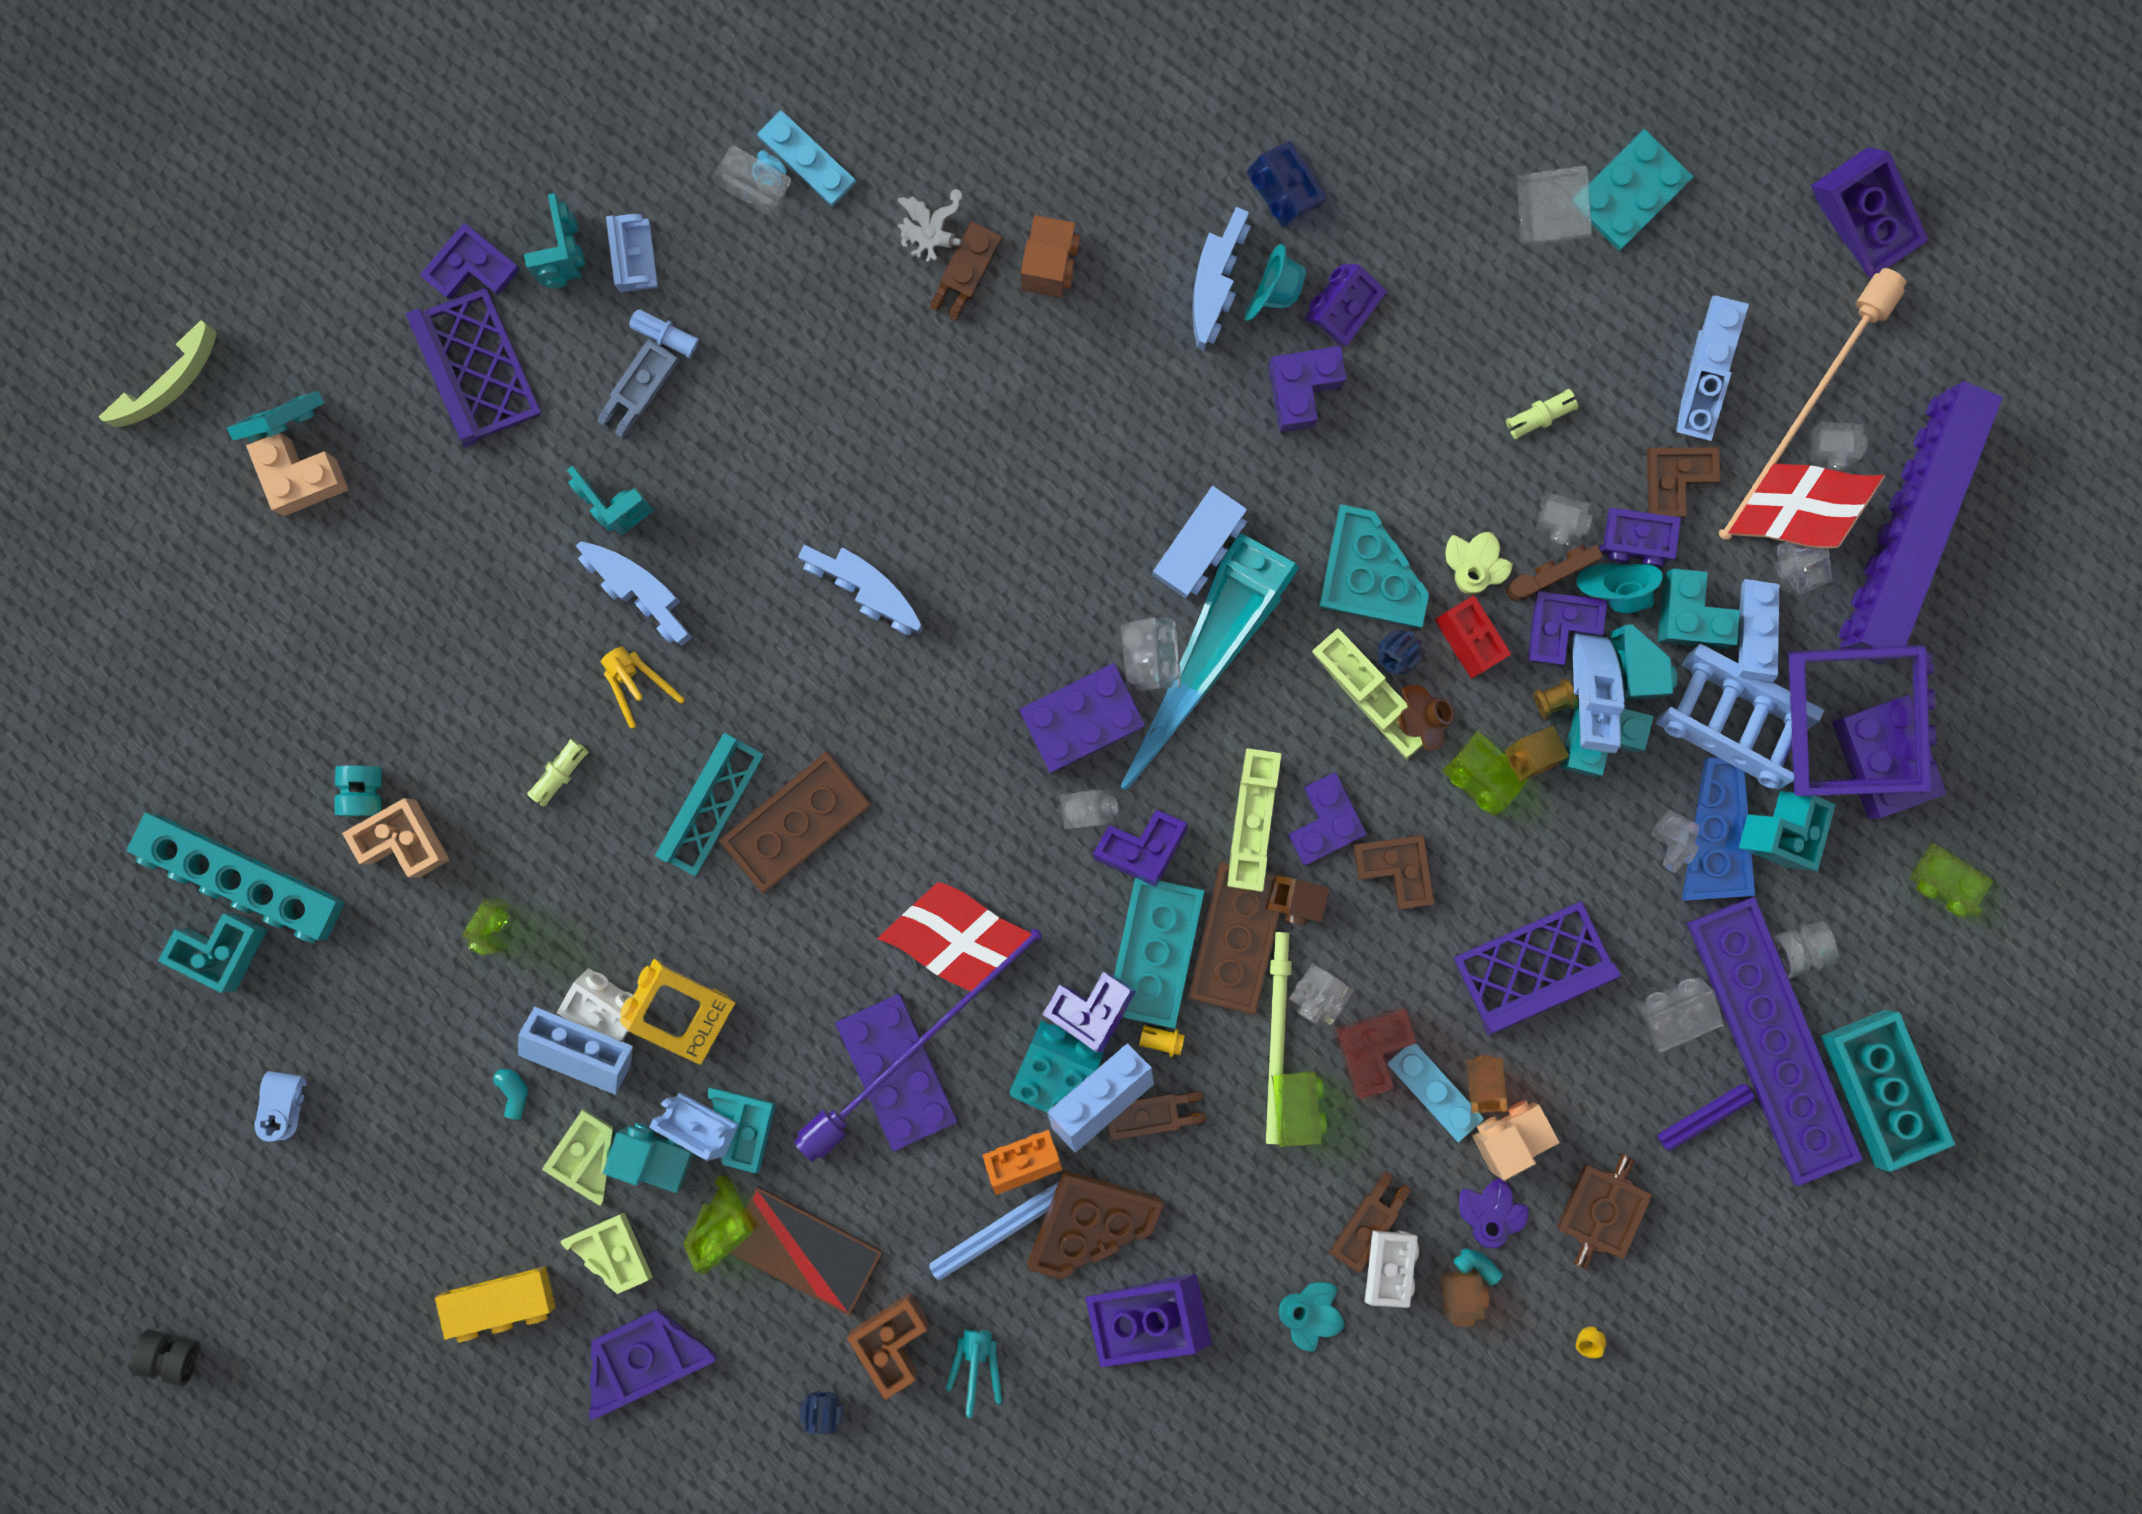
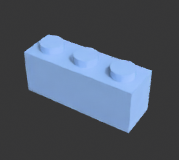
[1152,486,1248,599]
[518,1007,633,1095]
[1047,1044,1154,1153]

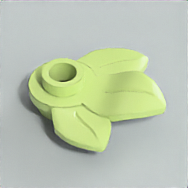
[1445,532,1513,594]

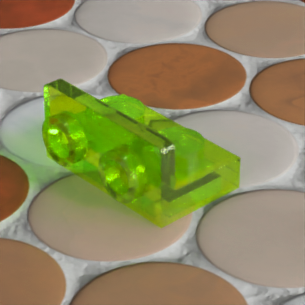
[1442,731,1529,816]
[1909,843,1993,918]
[461,897,509,956]
[1271,1070,1327,1147]

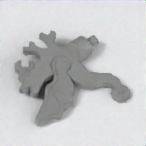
[898,189,963,263]

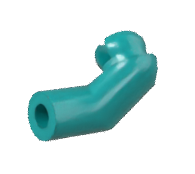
[493,1068,528,1120]
[1454,1248,1503,1286]

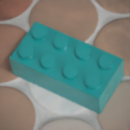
[1820,1010,1955,1172]

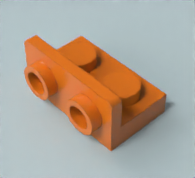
[983,1129,1063,1195]

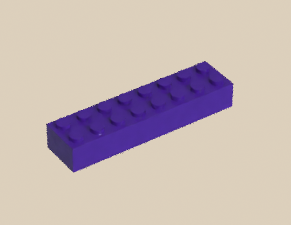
[1838,381,2003,664]

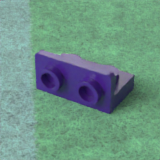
[1304,264,1387,346]
[1599,508,1681,567]

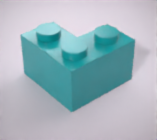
[1657,569,1740,649]
[1560,701,1653,777]
[1739,791,1836,872]
[158,913,269,993]
[602,1122,694,1193]

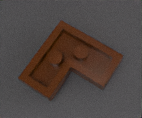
[1647,447,1720,519]
[1353,835,1434,909]

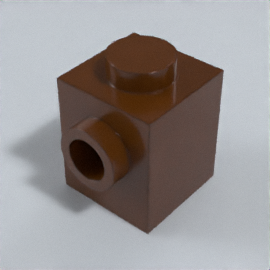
[1268,875,1329,926]

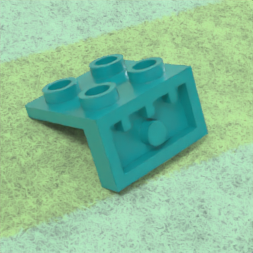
[567,466,655,535]

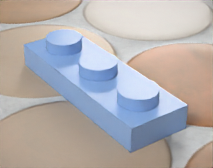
[1738,579,1779,682]

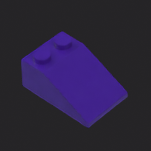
[1811,147,1928,279]
[1085,1273,1212,1367]

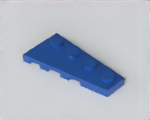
[1682,758,1755,901]

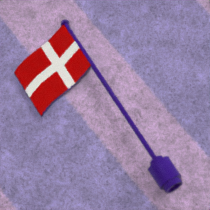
[794,882,1042,1162]

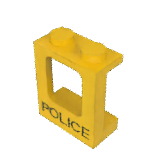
[619,959,735,1065]

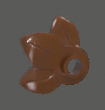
[1398,685,1454,752]

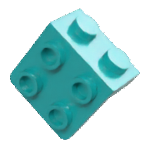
[524,193,585,289]
[1010,1020,1105,1113]

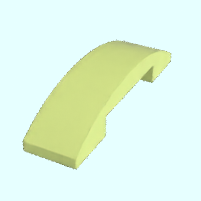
[99,320,217,428]
[1227,748,1281,892]

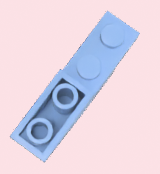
[1193,207,1251,350]
[1676,296,1749,441]
[576,541,692,646]
[798,545,923,636]
[1572,632,1624,753]

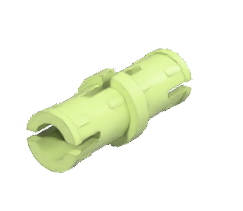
[1506,389,1578,439]
[527,738,589,807]

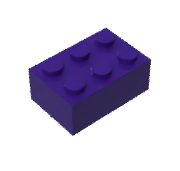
[1019,663,1145,774]
[1831,695,1947,819]

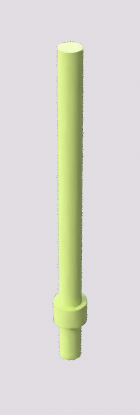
[1266,932,1292,1144]

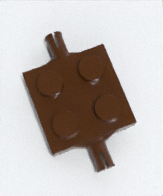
[1556,1153,1652,1270]

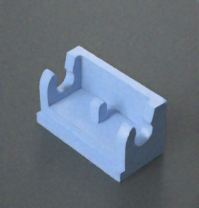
[606,214,658,292]
[649,1093,739,1160]

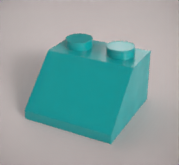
[1609,625,1677,701]

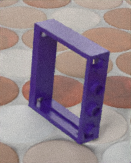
[1788,645,1937,796]

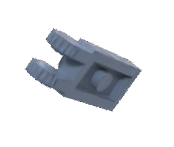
[598,339,679,438]

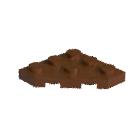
[1027,1170,1164,1279]

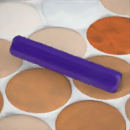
[1658,1084,1755,1151]

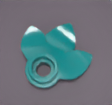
[1279,1282,1345,1352]

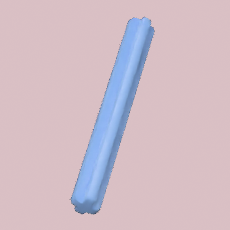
[929,1172,1076,1280]

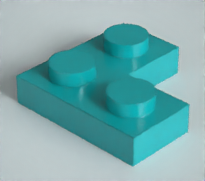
[226,391,325,442]

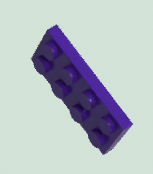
[835,993,957,1151]

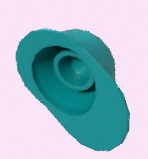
[1245,244,1306,321]
[1576,563,1663,614]

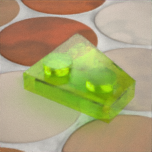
[683,1175,754,1274]

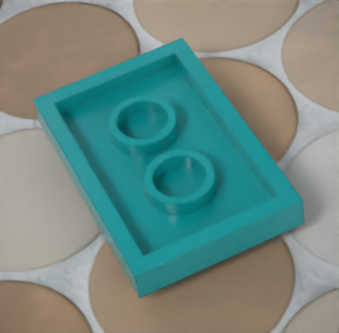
[1570,129,1693,251]

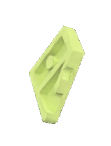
[542,1108,613,1206]
[561,1212,653,1294]

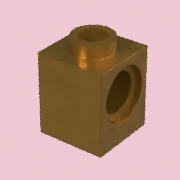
[1504,726,1570,782]

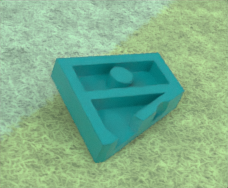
[708,1087,776,1173]

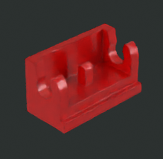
[1434,595,1511,678]

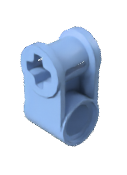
[255,1071,306,1142]

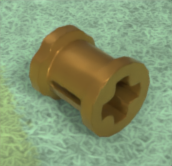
[1533,678,1578,719]

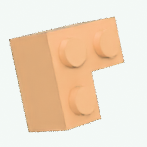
[246,433,349,516]
[342,798,450,878]
[1472,1100,1559,1180]

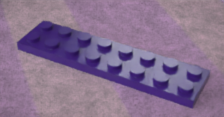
[1686,897,1863,1186]

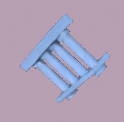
[1655,643,1824,790]

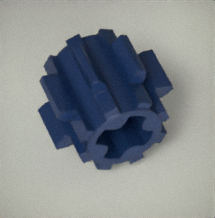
[1377,629,1423,675]
[799,1392,844,1434]

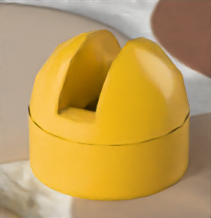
[1575,1326,1606,1358]

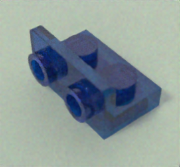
[1247,141,1328,228]

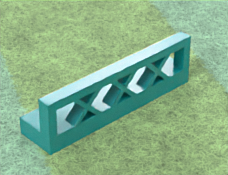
[655,733,764,877]

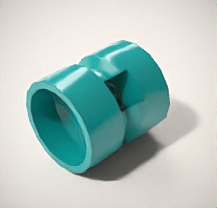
[334,766,383,817]

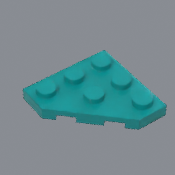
[1318,504,1429,629]

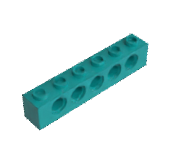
[126,813,346,943]

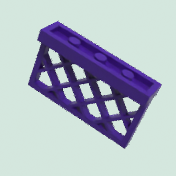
[406,288,541,448]
[1453,901,1621,1036]

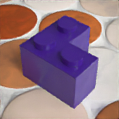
[1268,346,1346,432]

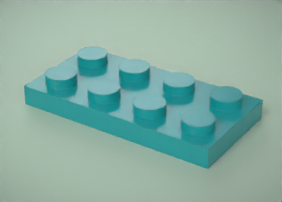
[1114,878,1204,1028]

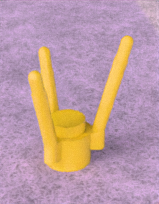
[601,646,685,729]

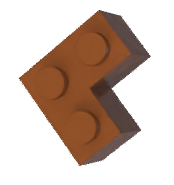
[1021,215,1081,298]
[847,1292,929,1400]

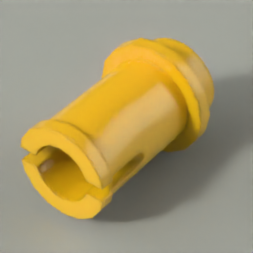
[1139,1025,1185,1057]

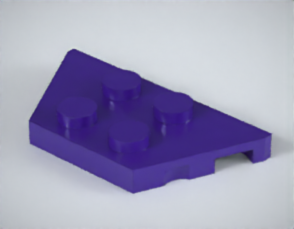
[589,1308,718,1421]

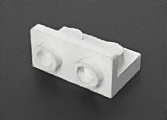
[557,969,633,1042]
[1365,1230,1419,1308]

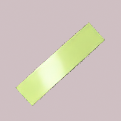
[1312,628,1423,760]

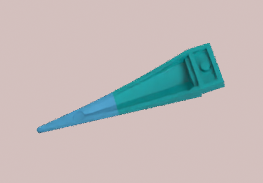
[1121,533,1299,790]

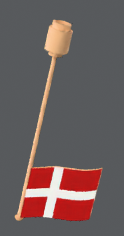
[1719,268,1906,549]

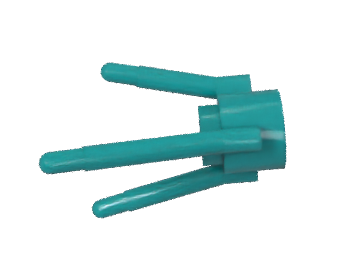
[945,1329,1002,1418]

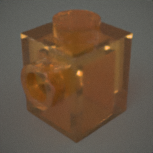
[1467,1055,1507,1113]
[1441,1271,1489,1326]

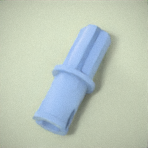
[629,310,699,359]

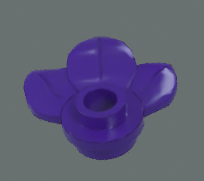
[1459,1178,1528,1249]

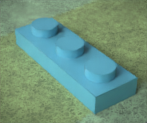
[757,110,856,207]
[1386,1040,1484,1143]

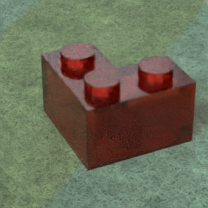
[1333,1007,1417,1099]

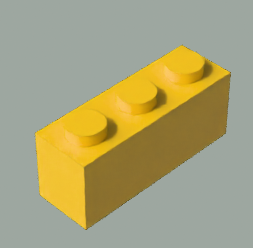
[435,1266,556,1342]

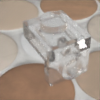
[1060,789,1118,829]
[1651,810,1700,873]

